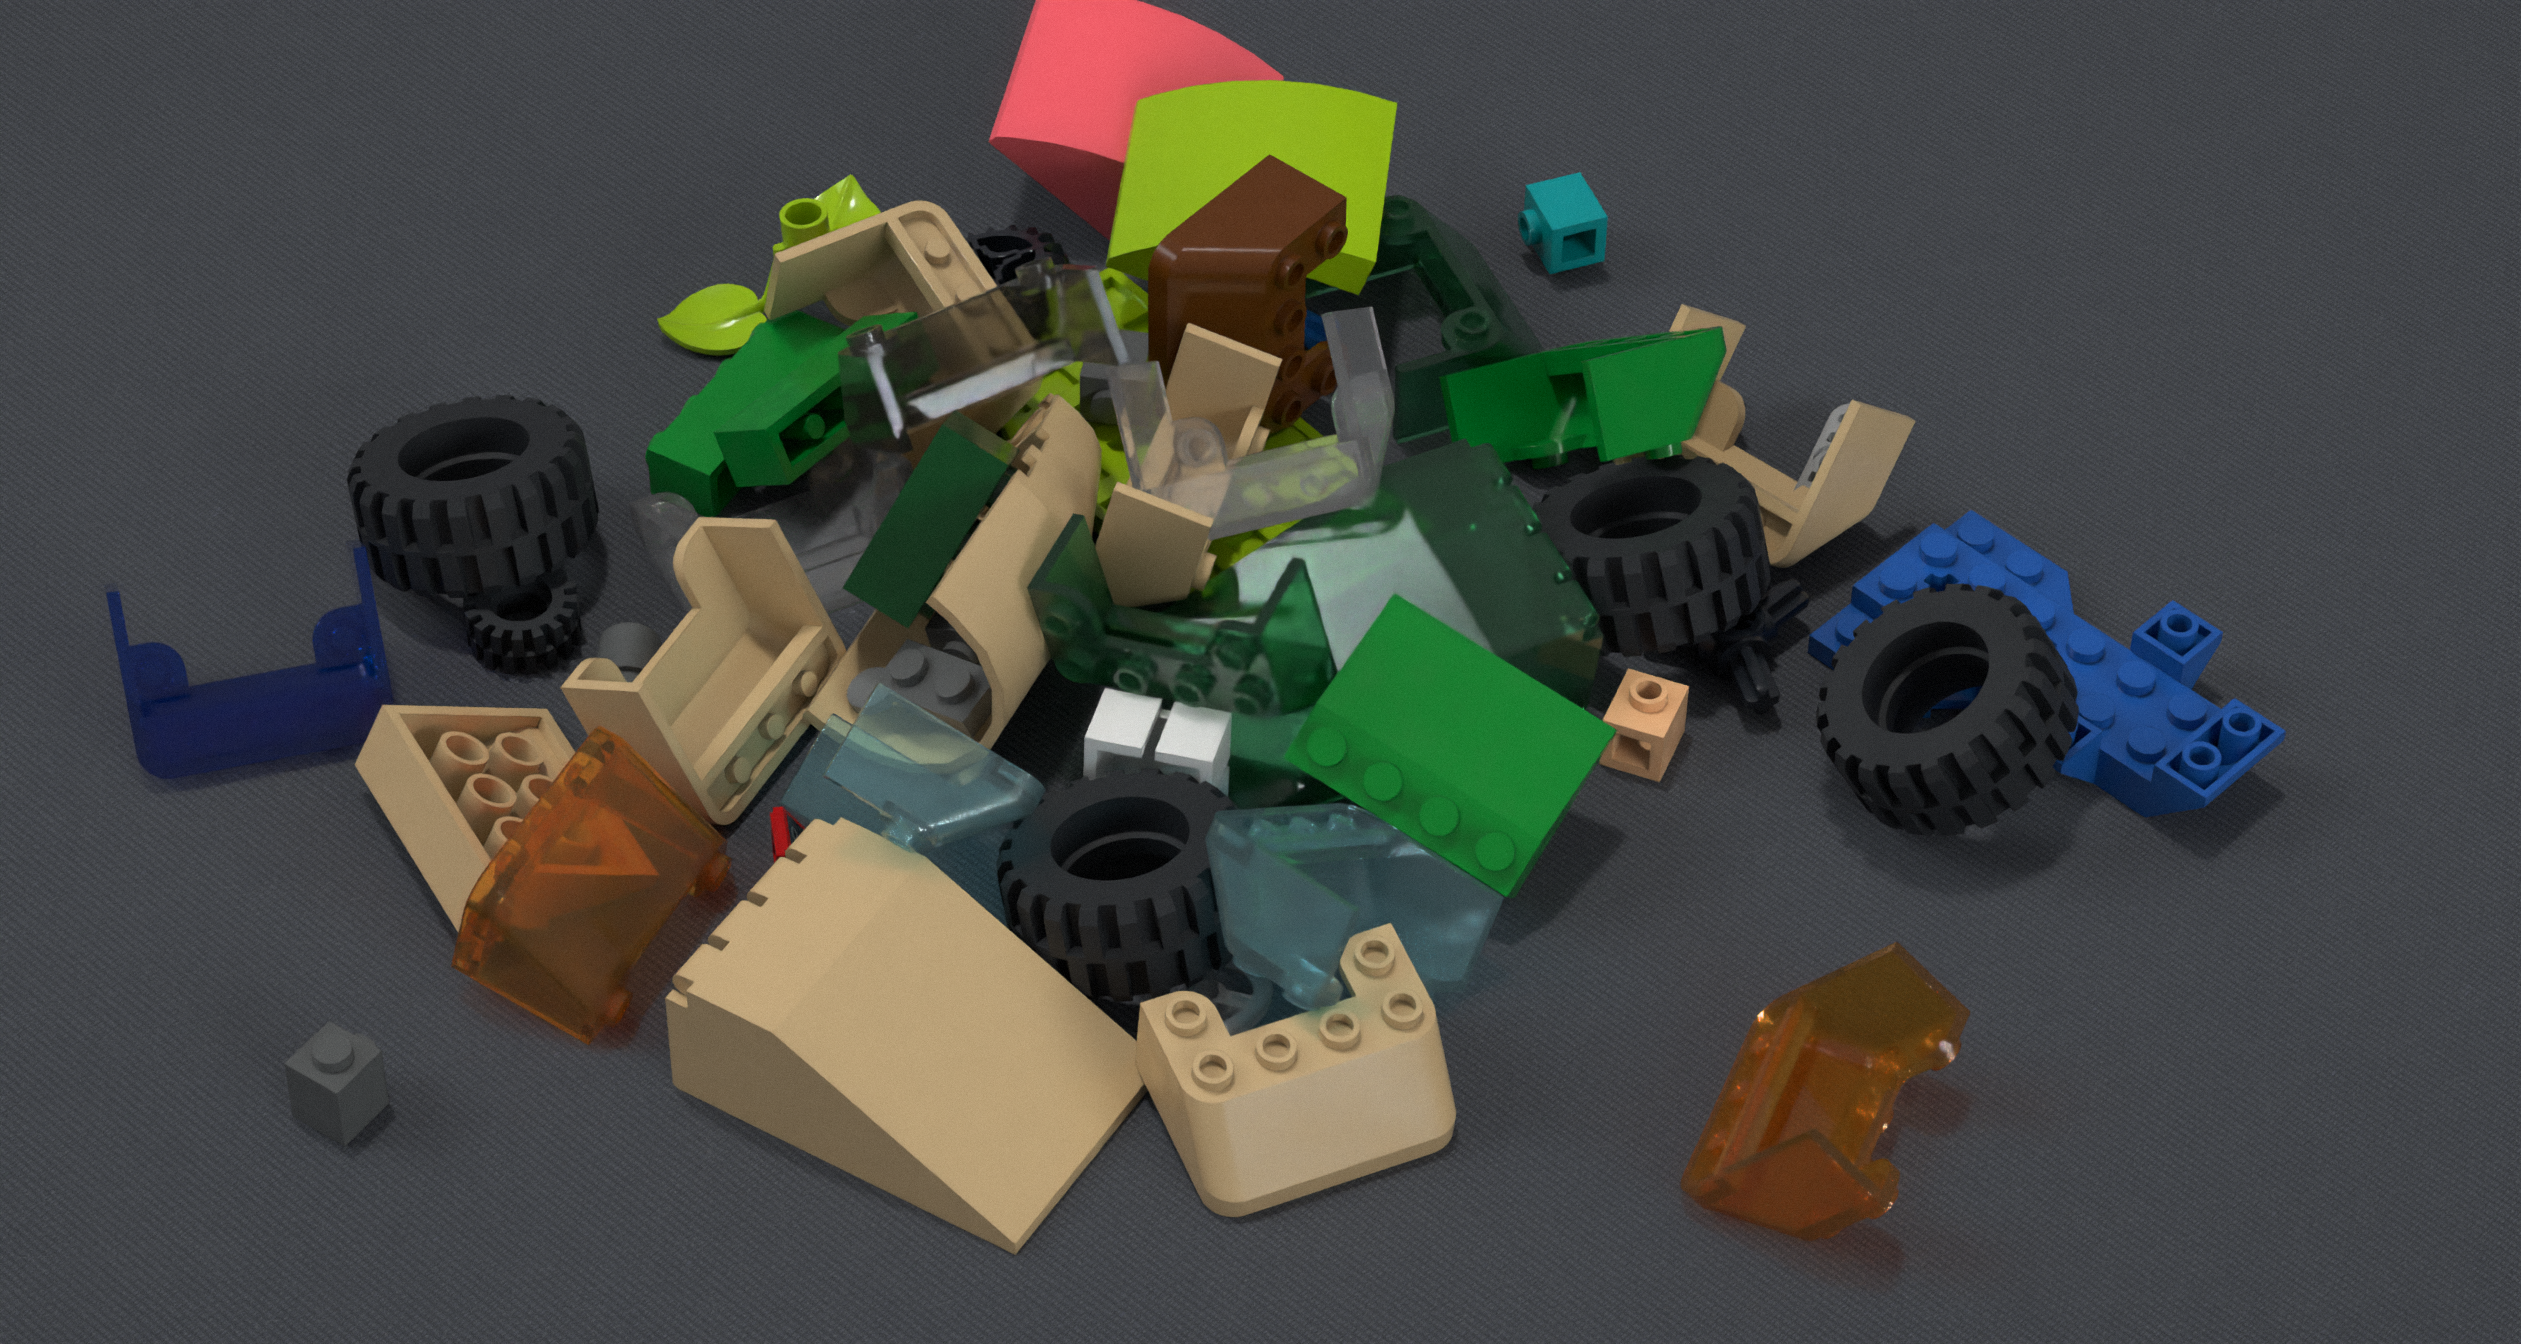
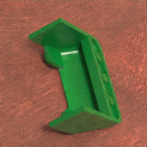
[1439,326,1727,473]

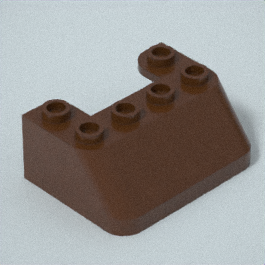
[1148,154,1348,434]

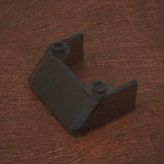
[838,257,1130,454]

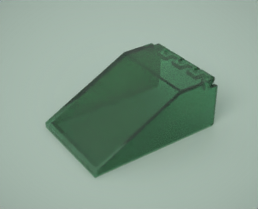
[1133,438,1604,832]

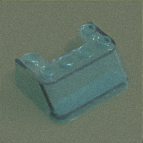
[1205,803,1504,1011]

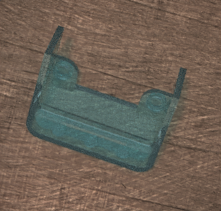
[779,683,1046,857]

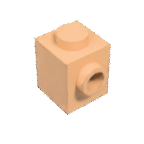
[1599,668,1689,782]

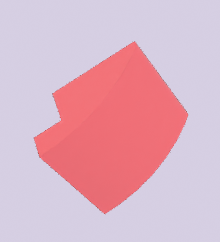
[988,0,1284,241]

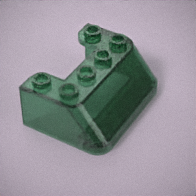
[1027,513,1338,720]

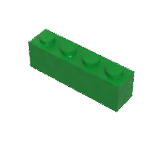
[645,310,844,518]
[713,312,939,487]

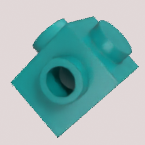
[1518,172,1608,274]

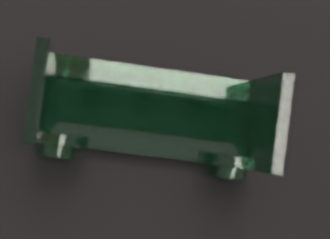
[1305,195,1545,444]

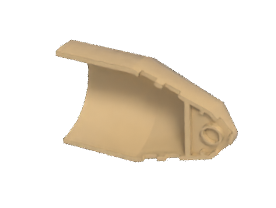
[802,393,1102,774]

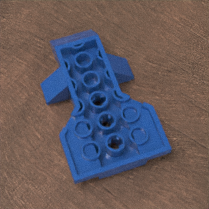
[1807,510,2286,817]

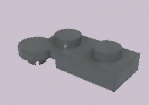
[847,639,992,738]

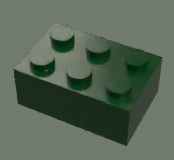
[842,410,1020,628]

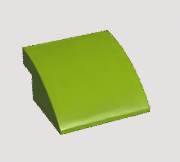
[1105,80,1397,295]

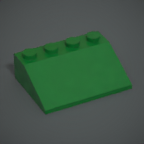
[1283,593,1618,898]

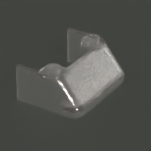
[1105,307,1395,541]

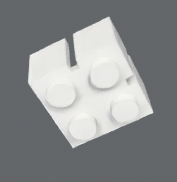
[1083,688,1232,797]

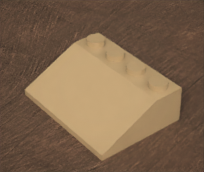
[355,705,657,938]

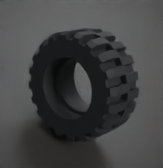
[347,395,599,598]
[1519,455,1771,657]
[1816,583,2079,836]
[996,768,1260,1002]

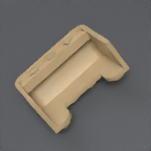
[560,517,846,825]
[1135,923,1456,1217]

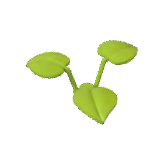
[657,174,881,356]

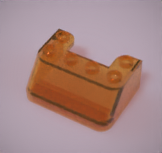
[1680,942,1970,1241]

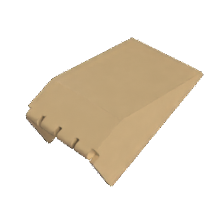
[665,817,1148,1255]

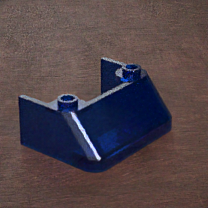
[104,539,394,779]

